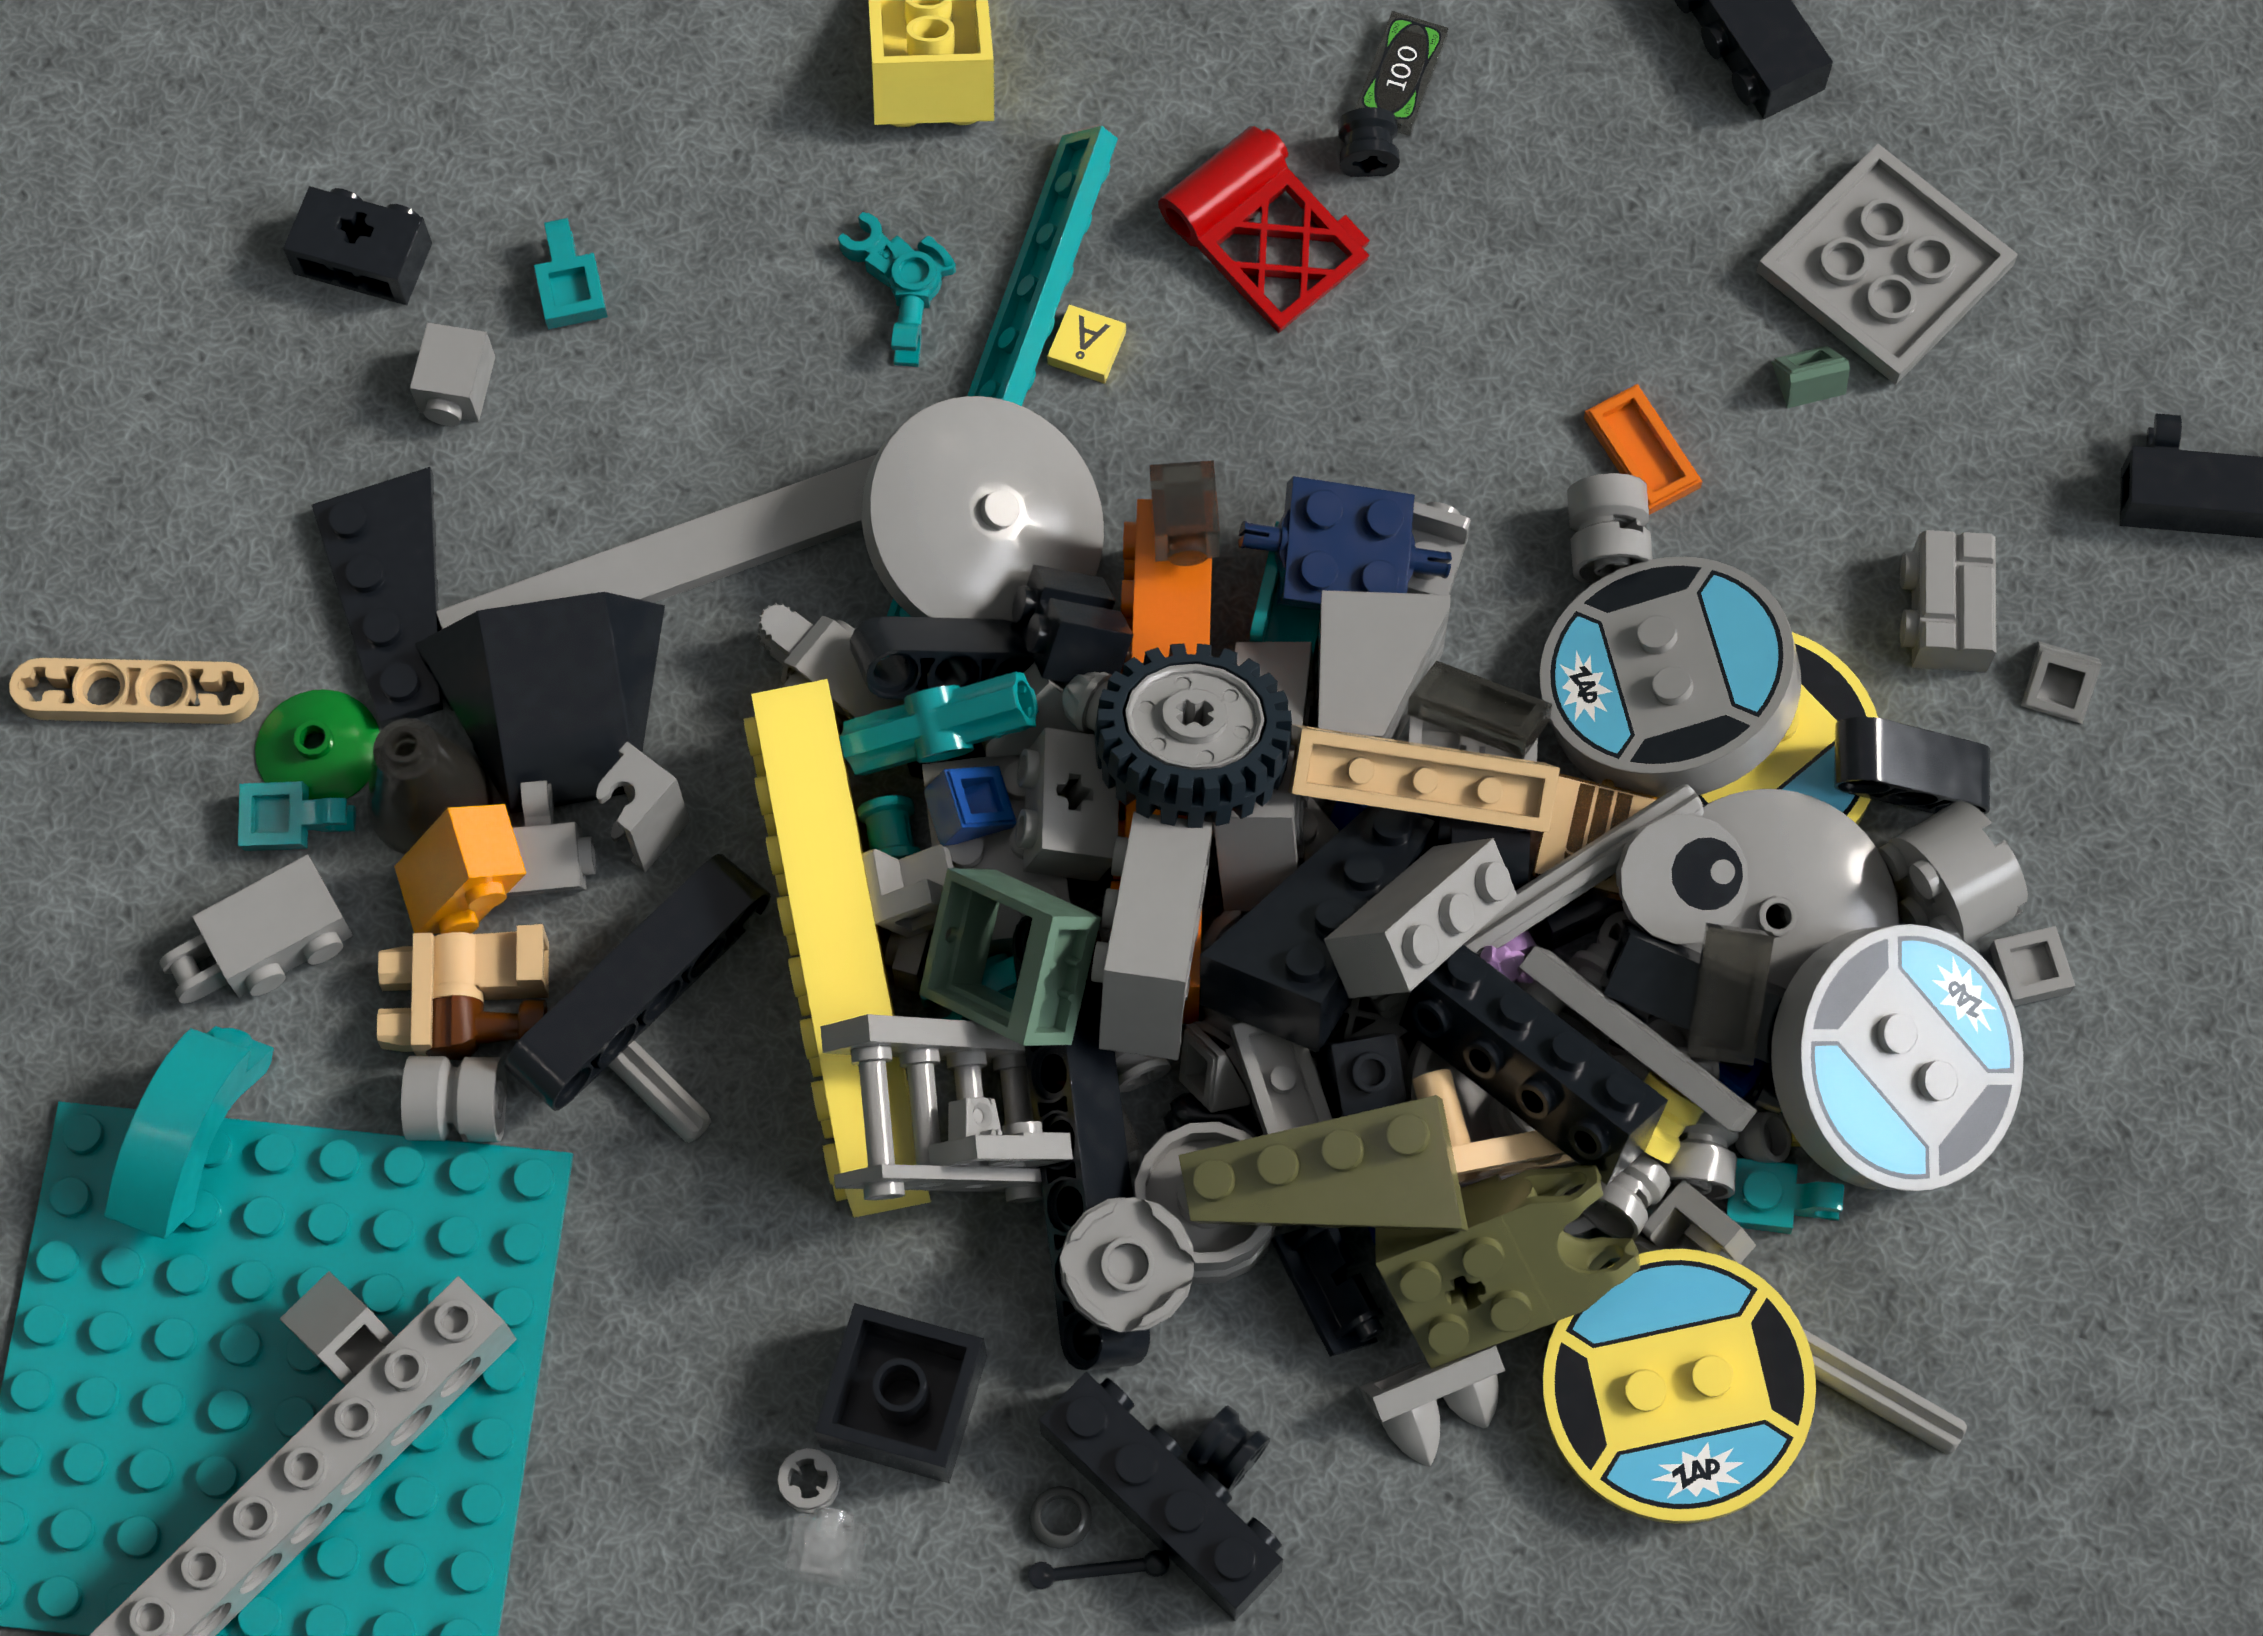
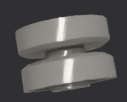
[1135,1122,1277,1284]

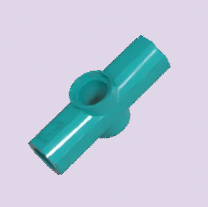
[840,672,1039,776]

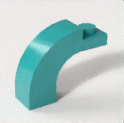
[104,1026,274,1239]

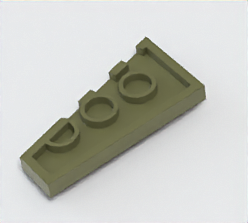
[1179,1095,1469,1231]

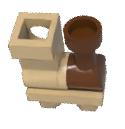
[377,924,549,1061]

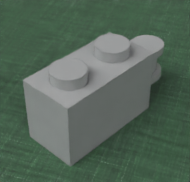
[159,854,354,1003]

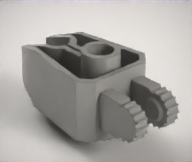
[757,603,905,727]

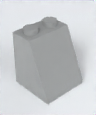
[1315,590,1450,740]

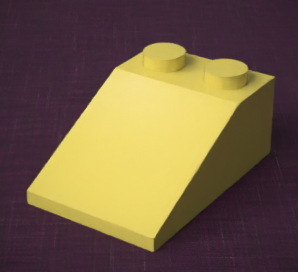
[868,0,994,127]

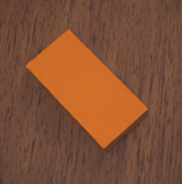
[1584,384,1702,515]

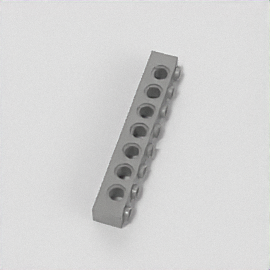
[89,1276,517,1636]

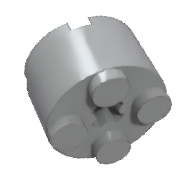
[1878,801,2028,945]

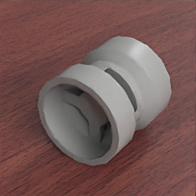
[1583,1152,1670,1240]

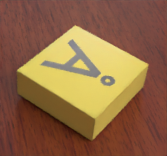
[1047,305,1126,384]

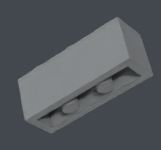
[1324,838,1518,998]

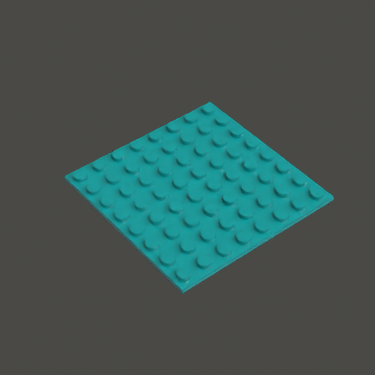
[0,1101,574,1636]

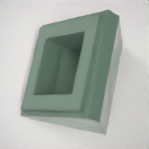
[1771,346,1850,409]

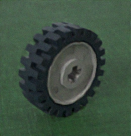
[1095,643,1292,828]

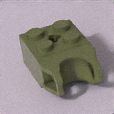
[1375,1165,1640,1369]

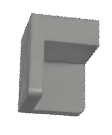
[862,844,954,938]

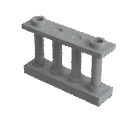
[820,1014,1043,1203]

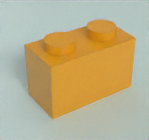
[394,804,526,934]

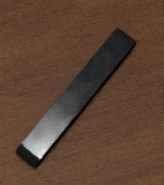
[1013,915,1150,1370]

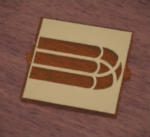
[1531,773,1659,901]

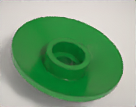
[255,689,381,800]

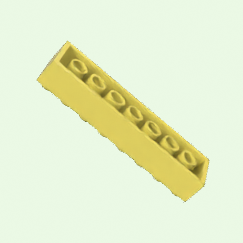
[743,679,931,1218]

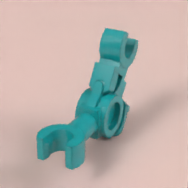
[838,212,956,367]

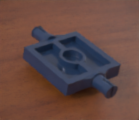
[1238,476,1452,610]

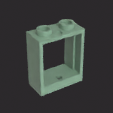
[919,868,1101,1046]

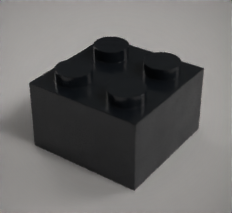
[815,1303,987,1484]

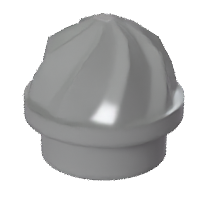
[1062,672,1112,734]

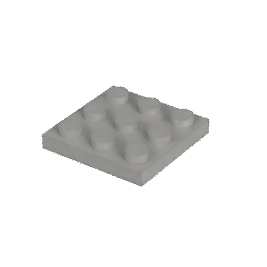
[1756,144,2018,385]

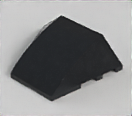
[415,592,665,814]

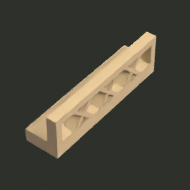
[1288,724,1560,833]

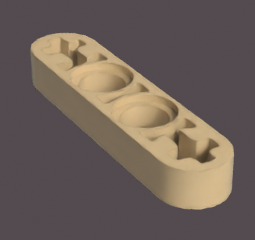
[9,658,259,724]

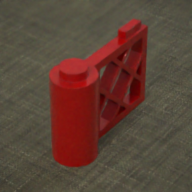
[1158,126,1370,333]

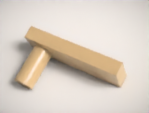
[1412,1069,1576,1184]

